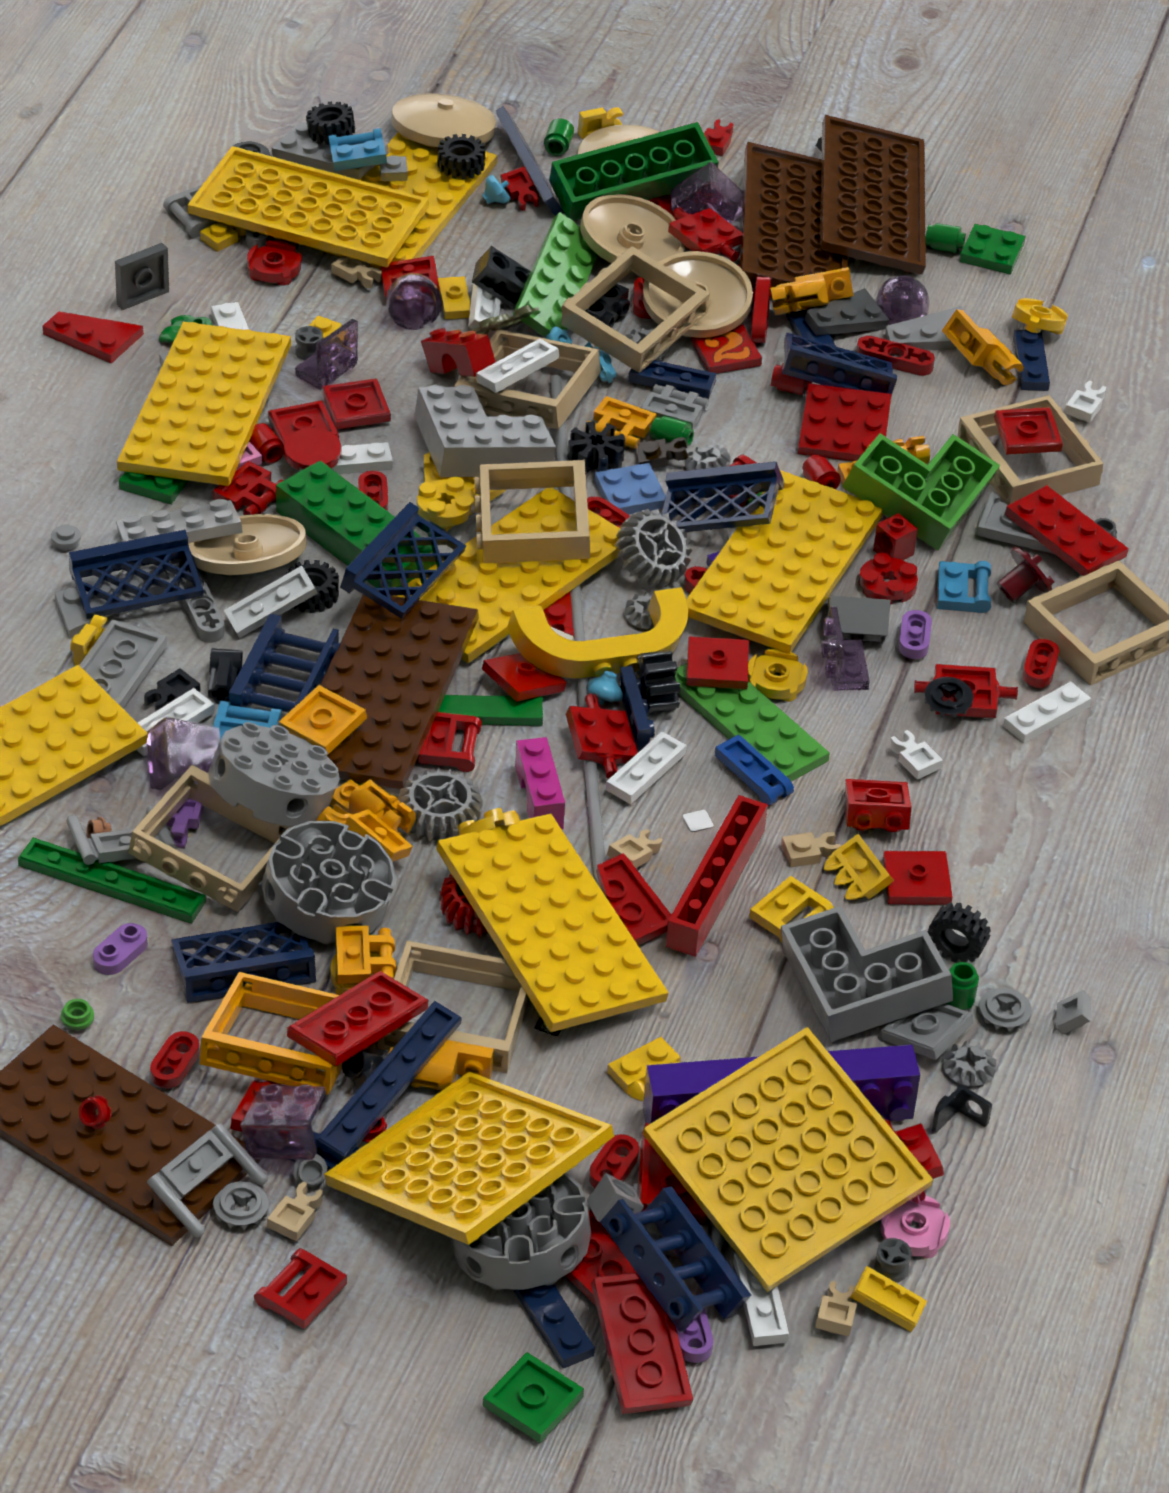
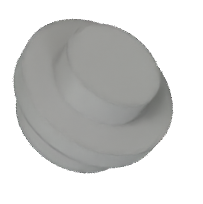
[51,524,81,551]
[293,1153,327,1188]

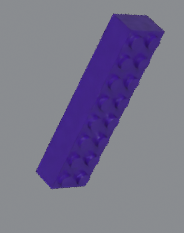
[643,1045,921,1124]

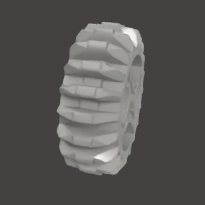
[615,509,693,588]
[399,768,483,842]

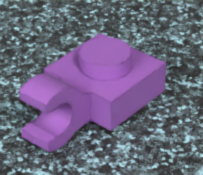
[167,798,204,848]

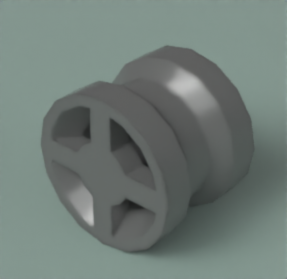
[295,326,323,361]
[874,1238,912,1282]

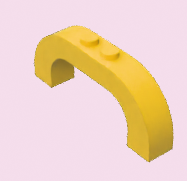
[507,587,688,678]

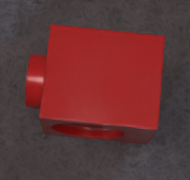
[873,513,918,560]

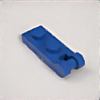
[714,734,794,806]

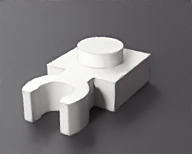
[1065,381,1106,423]
[890,730,943,780]

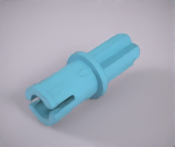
[585,342,617,383]

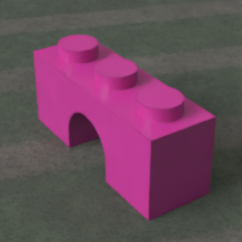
[515,737,565,829]

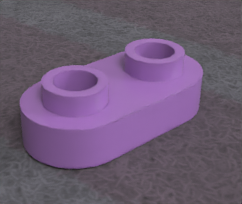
[899,610,932,659]
[93,923,148,975]
[676,1308,713,1363]

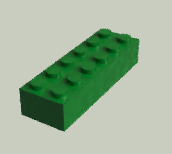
[549,122,719,221]
[276,461,436,588]

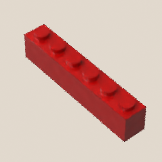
[666,795,768,957]

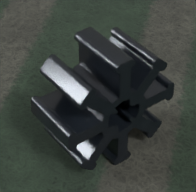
[567,421,625,475]
[636,650,680,713]

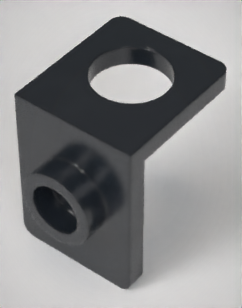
[932,1084,992,1133]

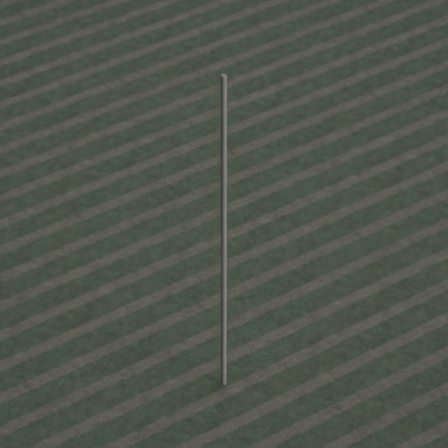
[550,374,605,889]

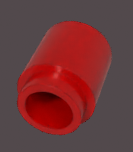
[771,363,813,396]
[249,423,284,464]
[802,455,841,489]

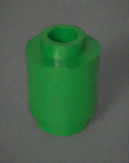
[544,118,574,156]
[925,223,966,253]
[650,416,694,446]
[945,962,979,1010]

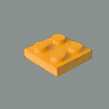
[279,685,367,755]

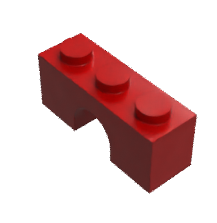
[421,328,496,377]

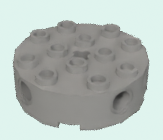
[208,722,340,827]
[261,821,396,944]
[451,1173,591,1290]

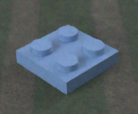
[594,463,666,515]

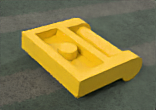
[749,876,834,944]

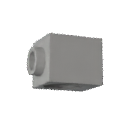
[587,1173,644,1222]

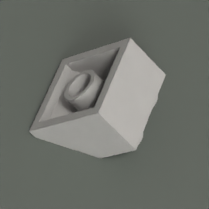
[827,596,890,642]

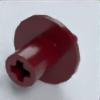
[997,547,1055,603]

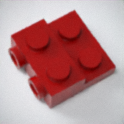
[845,779,912,832]

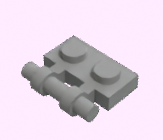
[641,385,709,430]

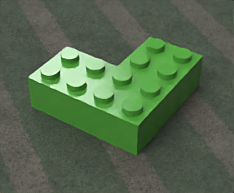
[842,433,1000,551]

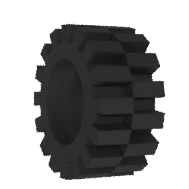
[306,101,356,145]
[437,134,485,179]
[286,560,339,613]
[927,902,991,963]

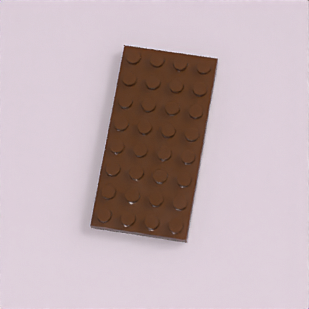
[819,115,926,275]
[740,142,848,301]
[320,595,479,789]
[0,1024,261,1246]

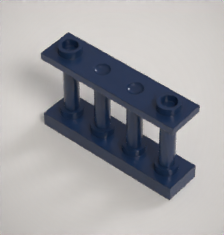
[229,614,341,713]
[600,1186,752,1332]

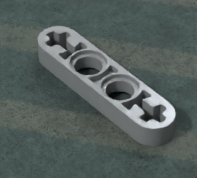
[170,558,224,643]

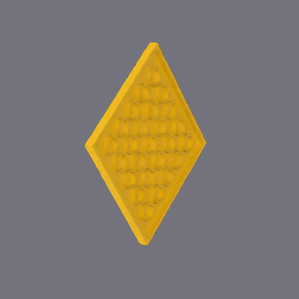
[643,1027,933,1292]
[324,1071,614,1245]

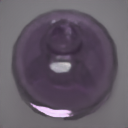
[386,273,442,330]
[875,276,930,325]

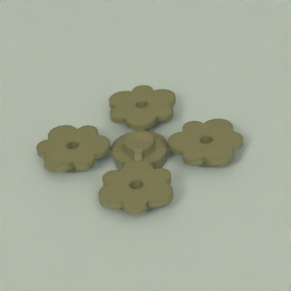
[467,305,539,335]

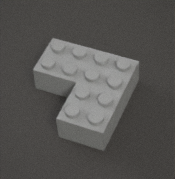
[414,385,556,477]
[781,906,953,1042]

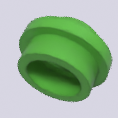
[61,999,94,1030]

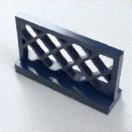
[782,332,897,394]
[661,461,784,532]
[340,502,466,619]
[69,529,204,619]
[171,922,316,1003]

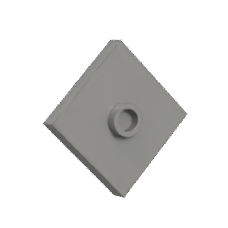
[881,1003,974,1060]

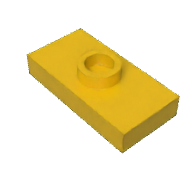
[438,276,471,319]
[850,1266,927,1332]

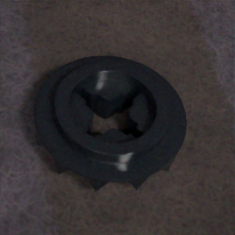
[925,677,973,718]

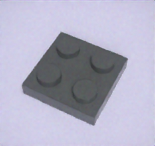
[115,243,169,310]

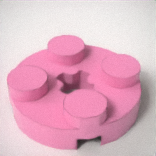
[880,1195,950,1258]

